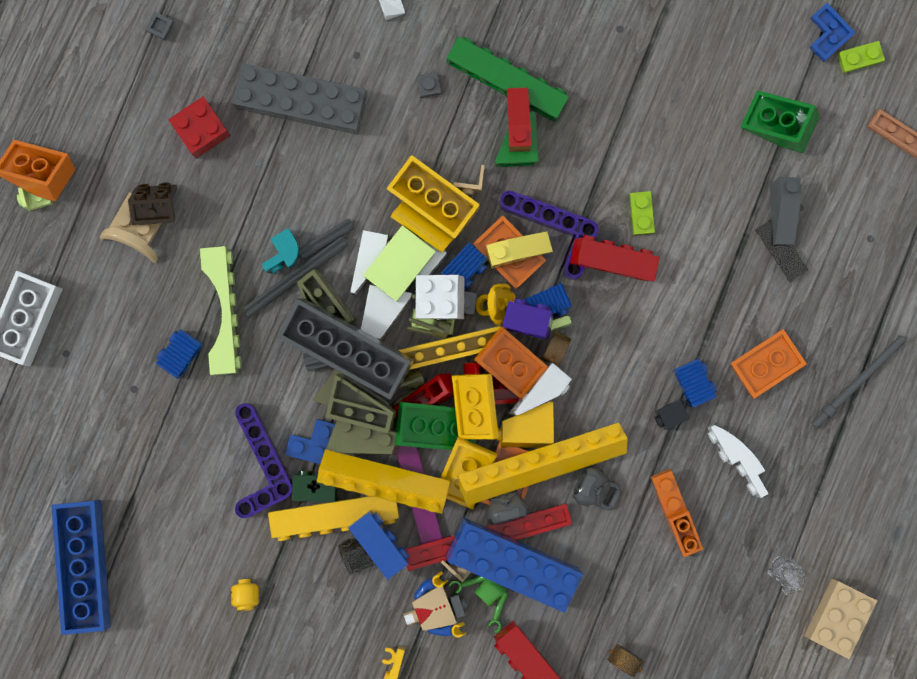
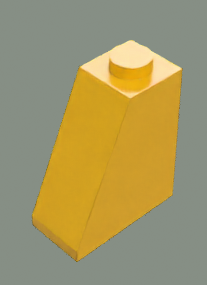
[497,402,554,448]

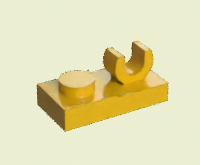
[382,645,406,679]

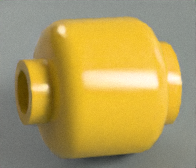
[231,579,259,611]

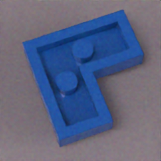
[809,3,856,63]
[285,419,335,464]

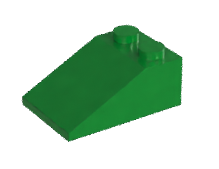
[741,90,820,153]

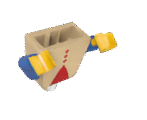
[403,571,467,638]

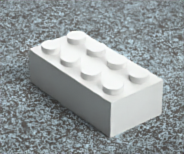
[0,271,62,366]

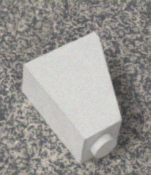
[361,285,412,340]

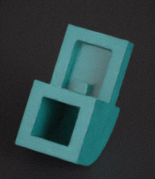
[261,228,300,274]

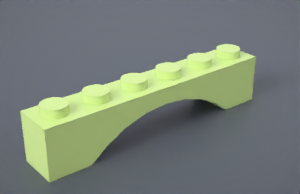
[200,246,242,376]

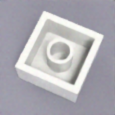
[416,275,464,319]

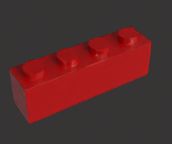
[570,235,660,282]
[494,620,561,679]

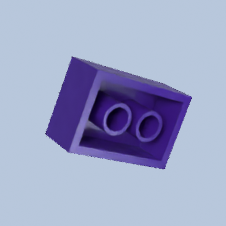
[502,298,554,340]

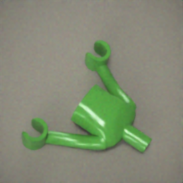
[449,576,508,633]

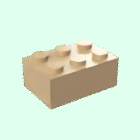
[804,579,877,659]

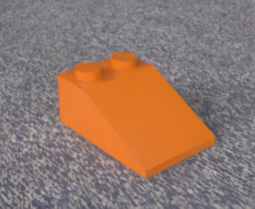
[0,140,76,202]

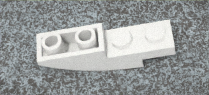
[707,425,768,498]

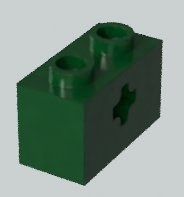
[292,471,337,502]

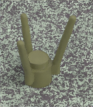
[408,294,451,339]
[392,369,425,406]

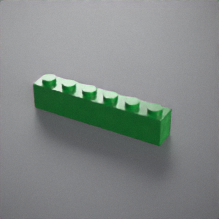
[446,37,569,123]

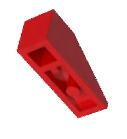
[507,88,531,152]
[392,373,454,418]

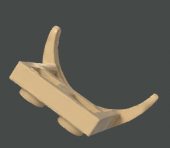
[99,192,162,263]

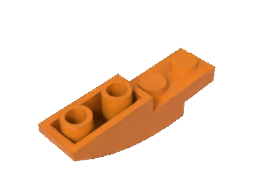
[650,469,703,557]

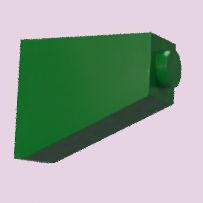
[495,109,538,167]

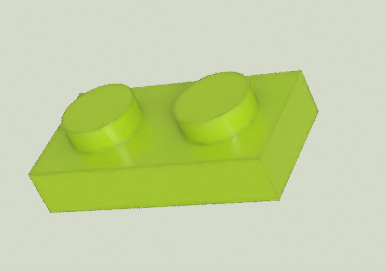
[837,41,885,74]
[629,191,655,236]

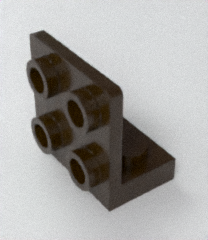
[128,182,177,225]

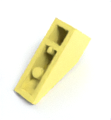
[486,231,553,268]

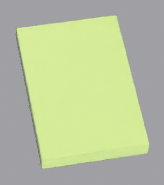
[363,225,436,302]

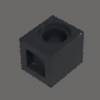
[654,399,690,430]

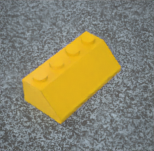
[386,155,480,239]

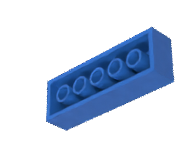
[51,500,111,635]
[446,517,583,613]

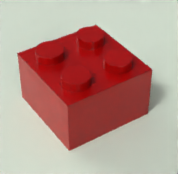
[168,96,231,159]

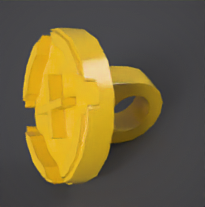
[475,283,516,326]

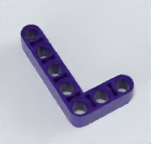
[499,191,598,280]
[235,403,293,518]

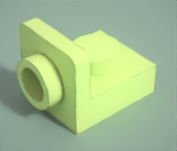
[17,187,53,211]

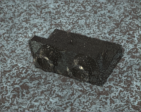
[338,538,376,575]

